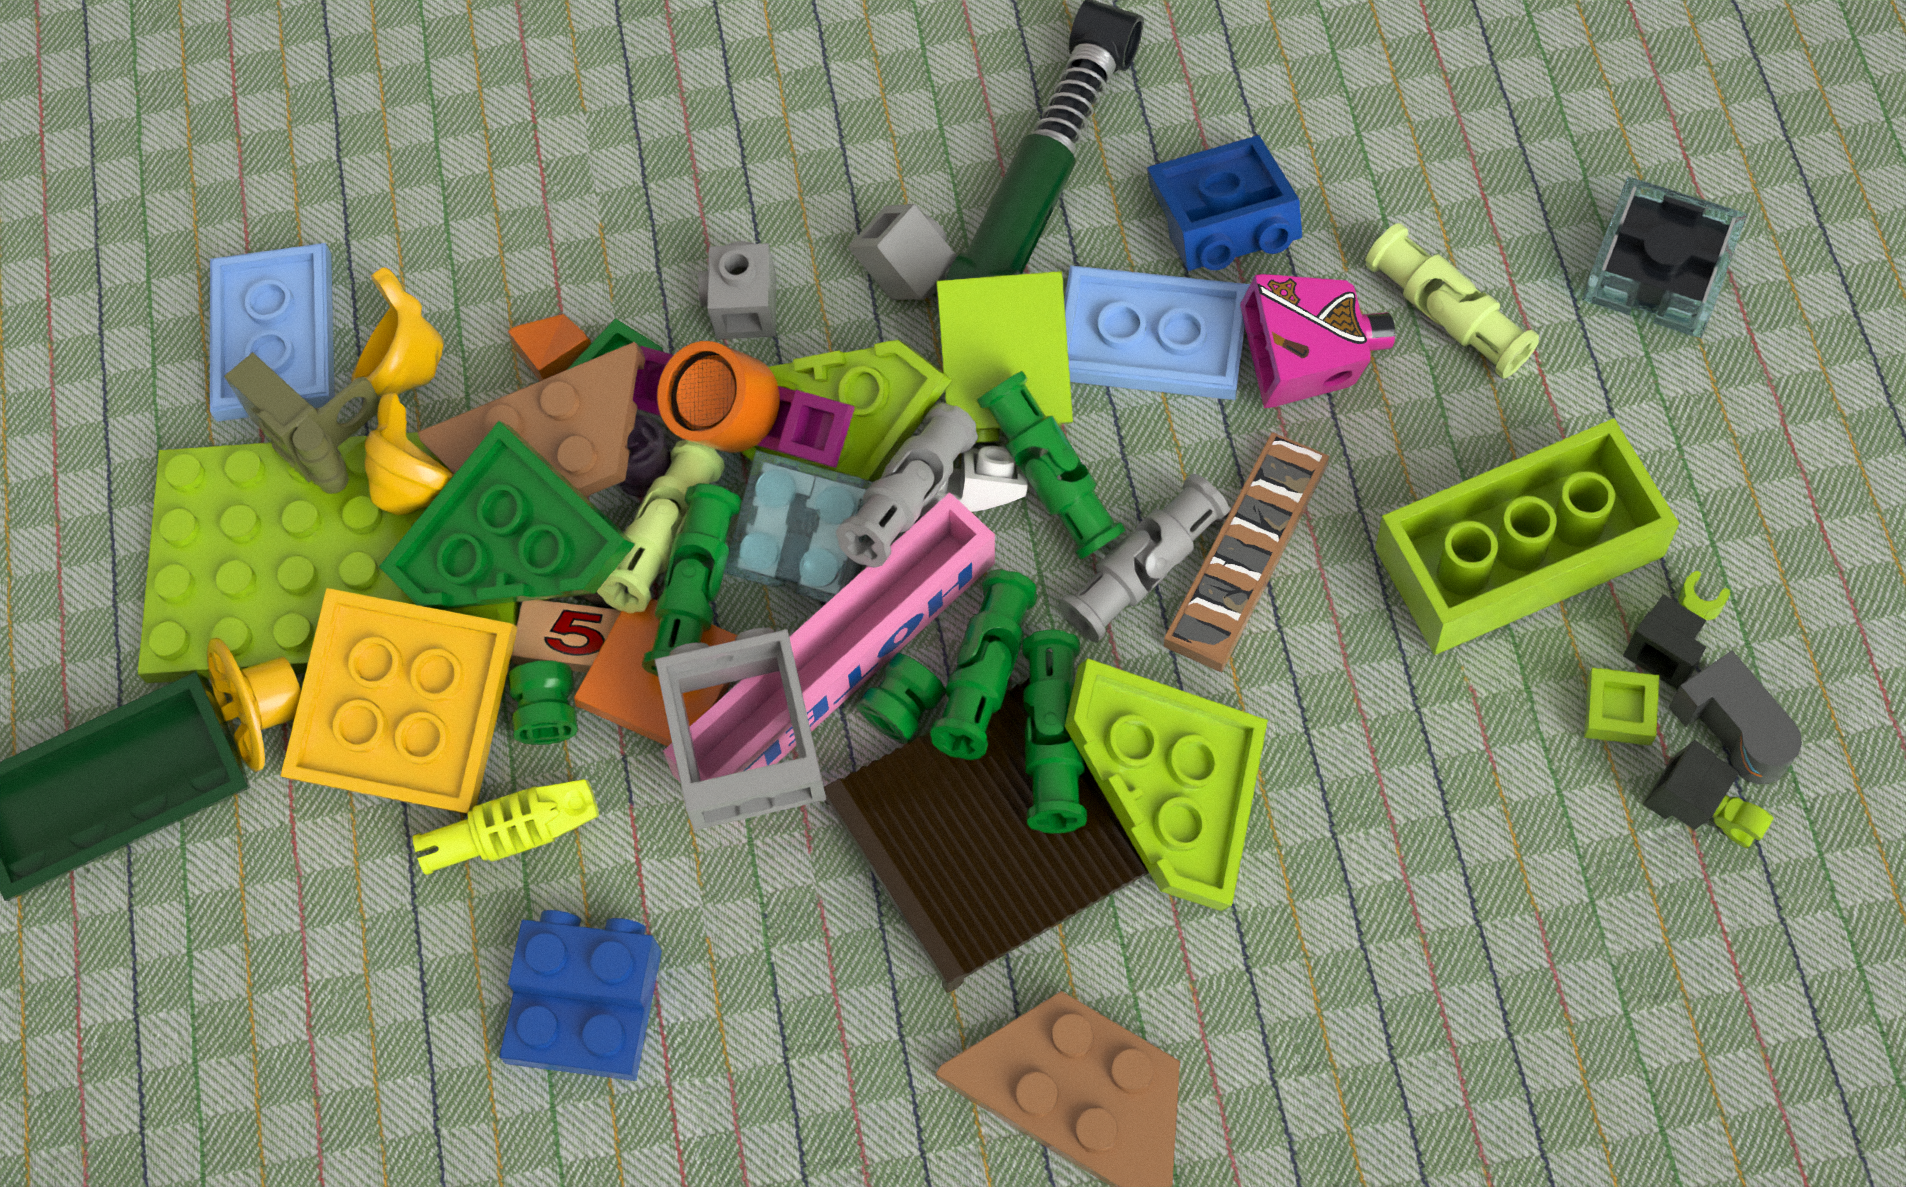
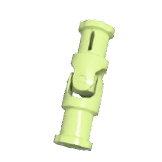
[1365,223,1539,379]
[597,440,725,613]

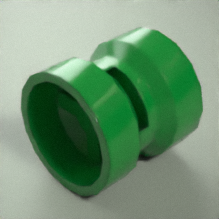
[856,653,946,744]
[508,661,578,745]

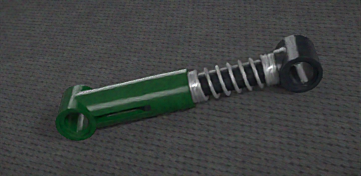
[946,0,1144,280]

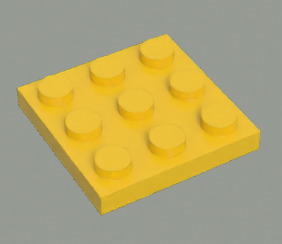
[281,588,518,815]

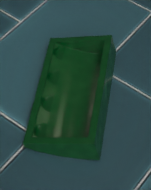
[0,672,250,901]

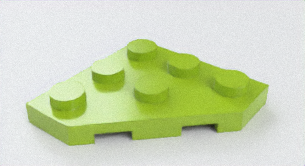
[741,339,953,489]
[1065,658,1268,911]

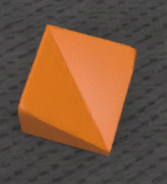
[508,314,591,381]

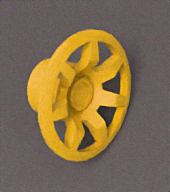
[207,637,301,772]

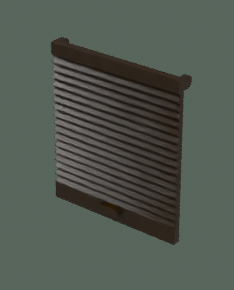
[824,668,1149,993]

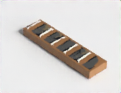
[1164,432,1329,673]

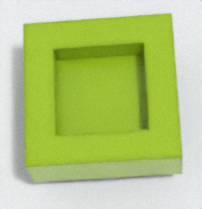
[1584,667,1659,746]

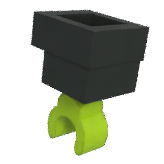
[1623,571,1730,690]
[1643,740,1774,849]

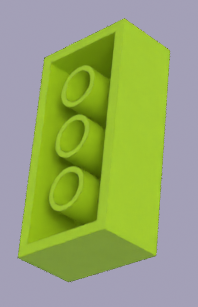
[1375,418,1680,655]

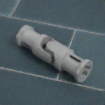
[836,403,978,568]
[1058,474,1230,643]

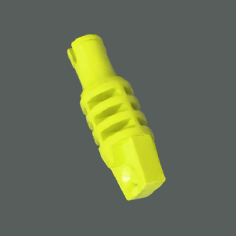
[413,779,599,875]

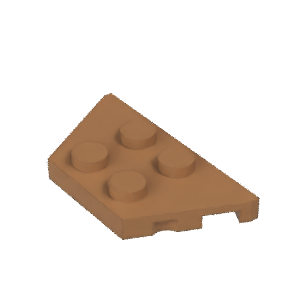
[418,342,645,497]
[935,991,1180,1187]

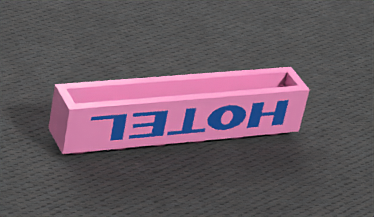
[663,492,995,782]

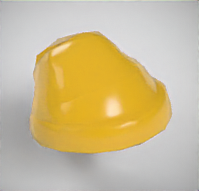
[351,267,444,398]
[364,393,454,515]

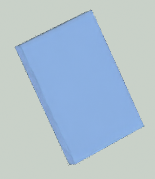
[210,243,335,422]
[1064,265,1250,400]

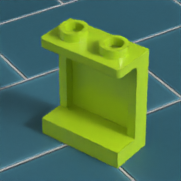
[937,271,1073,443]

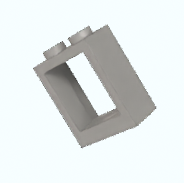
[655,628,826,831]

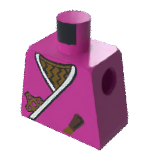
[1240,274,1395,408]

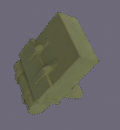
[224,352,380,494]

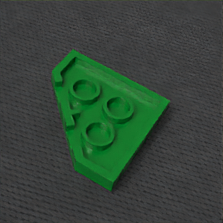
[379,421,636,610]

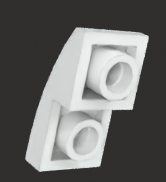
[920,446,1028,516]

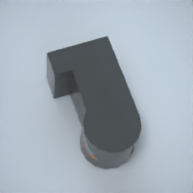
[1669,650,1802,784]

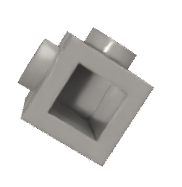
[848,204,957,300]
[698,241,776,340]

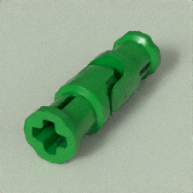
[977,370,1126,560]
[642,483,742,676]
[930,569,1038,760]
[1022,630,1087,834]

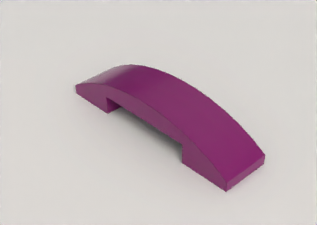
[633,346,855,468]

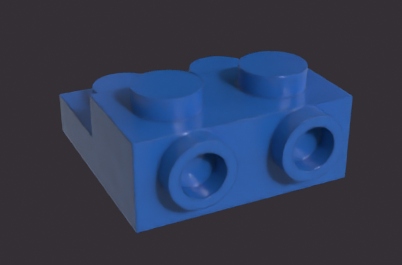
[1147,135,1303,271]
[499,910,662,1081]

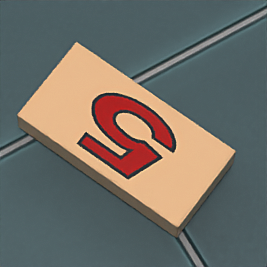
[511,600,621,673]

